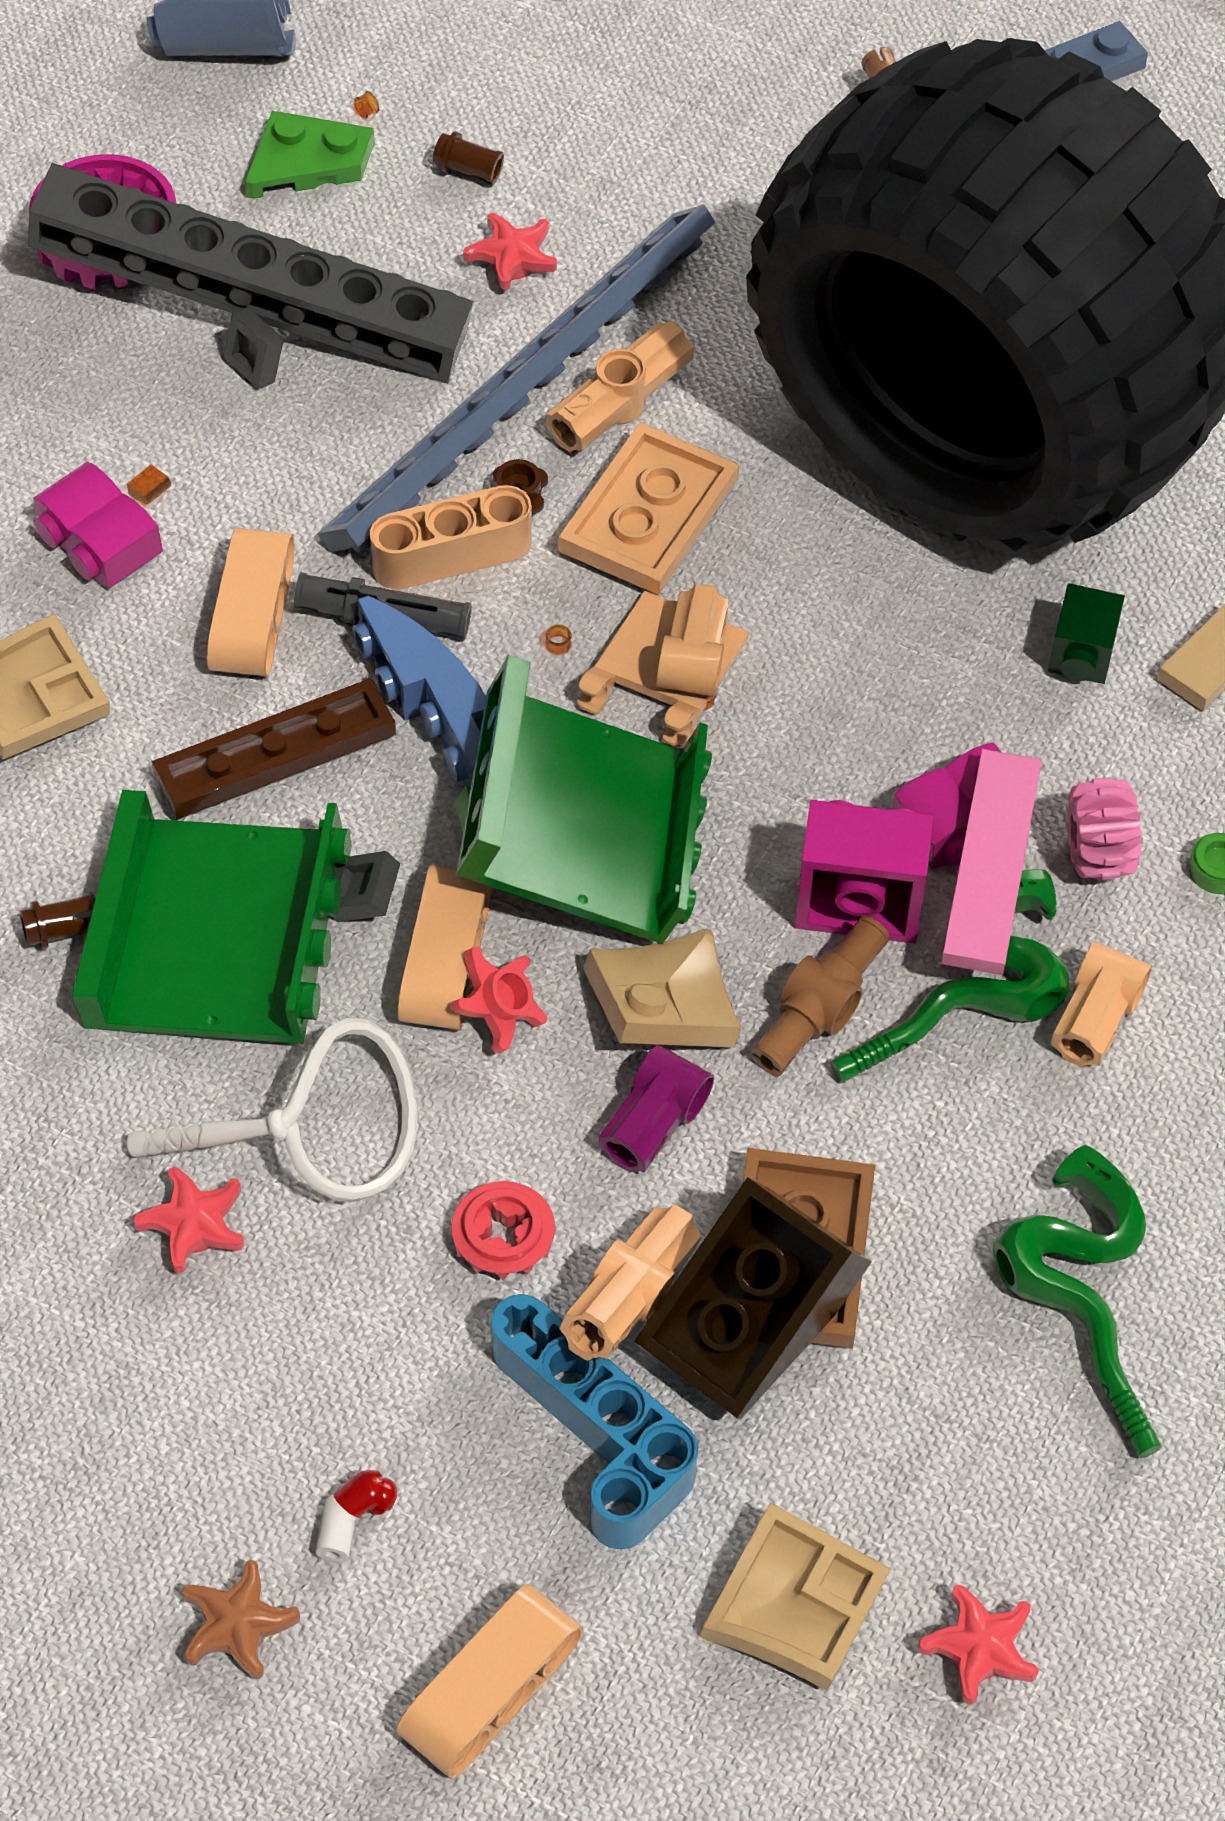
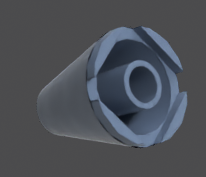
[147,0,296,56]

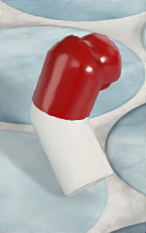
[315,1470,397,1562]

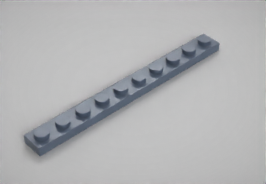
[317,205,716,552]

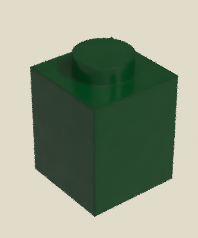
[1048,583,1125,684]

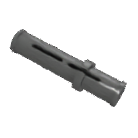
[294,572,472,640]

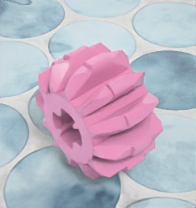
[1066,777,1142,881]

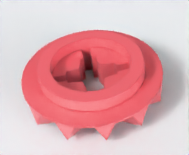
[451,1181,555,1280]

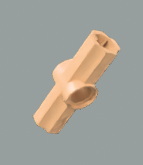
[546,320,694,453]
[559,1204,702,1361]

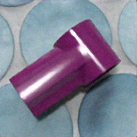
[599,1045,715,1173]

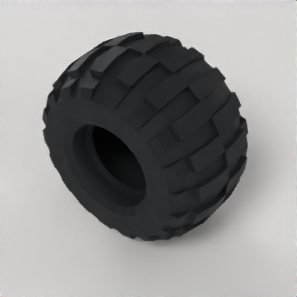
[746,38,1225,551]

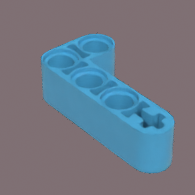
[491,1294,698,1550]

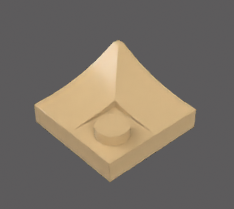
[0,614,110,760]
[583,929,742,1048]
[699,1502,891,1691]

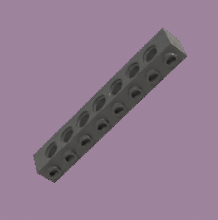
[28,163,474,384]

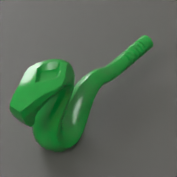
[830,869,1069,1083]
[993,1145,1162,1458]

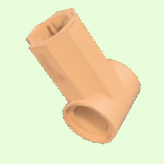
[656,584,729,697]
[1051,941,1153,1067]

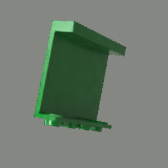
[456,655,712,944]
[72,790,352,1044]

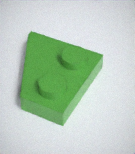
[245,111,375,199]

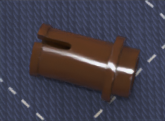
[433,131,504,185]
[20,893,95,950]

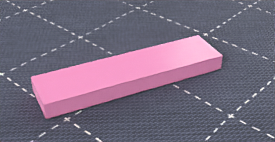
[941,749,1042,975]

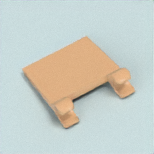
[578,591,749,749]

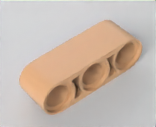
[370,485,532,589]
[207,528,295,677]
[398,864,492,1030]
[396,1584,584,1779]

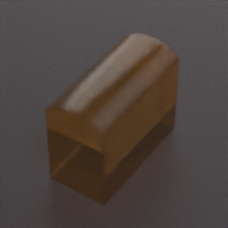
[127,464,171,507]

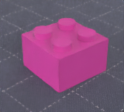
[795,800,934,944]

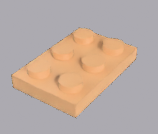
[558,422,739,595]

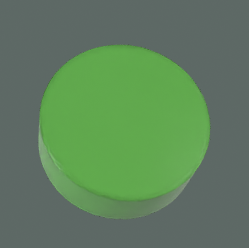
[1189,833,1225,894]

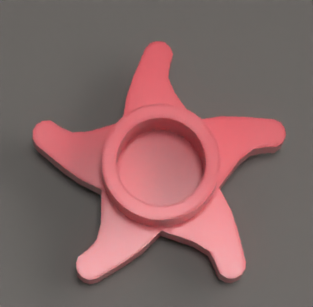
[463,213,557,290]
[451,946,547,1054]
[133,1167,245,1273]
[918,1585,1039,1705]

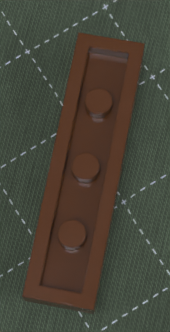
[151,678,396,819]

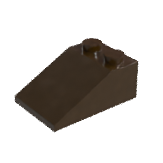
[634,1177,872,1420]

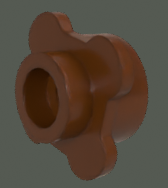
[493,459,548,514]

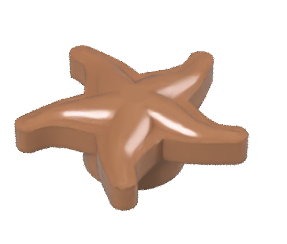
[182,1560,300,1679]

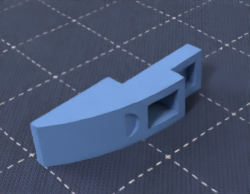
[353,596,486,787]

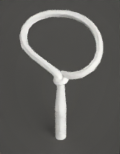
[127,1018,418,1201]

